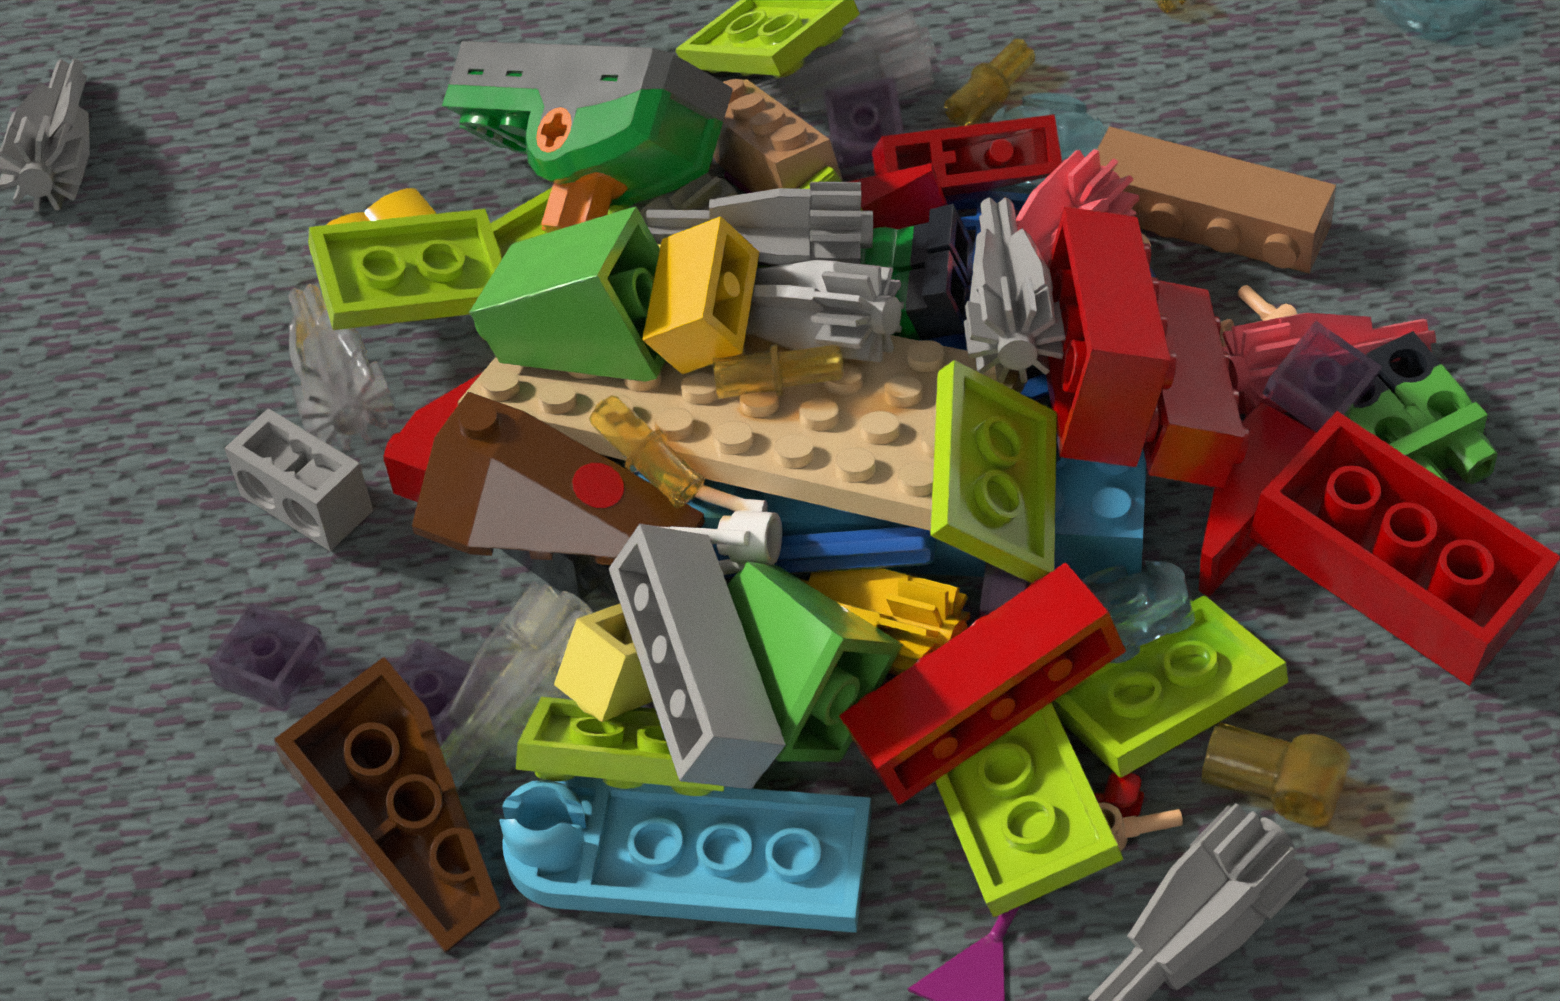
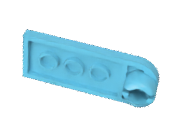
[499,776,872,933]

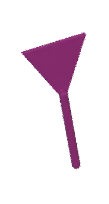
[908,906,1020,1001]

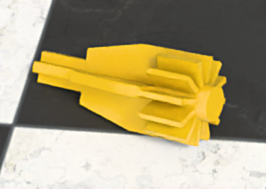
[797,568,970,676]

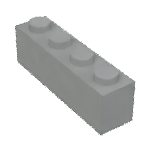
[609,524,785,789]

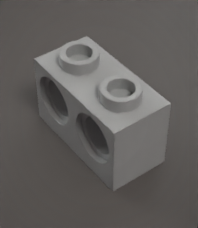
[225,408,373,552]

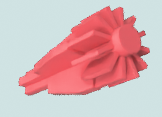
[1016,149,1139,266]
[1222,313,1436,418]

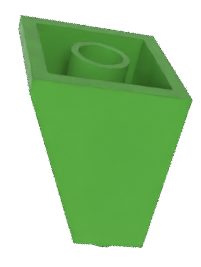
[469,206,666,382]
[728,561,903,762]

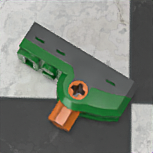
[442,41,733,233]

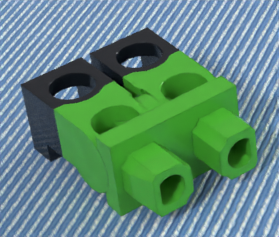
[1307,331,1498,485]

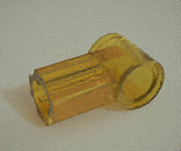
[1201,722,1351,828]

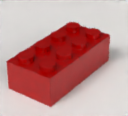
[1046,206,1177,467]
[1249,411,1560,687]

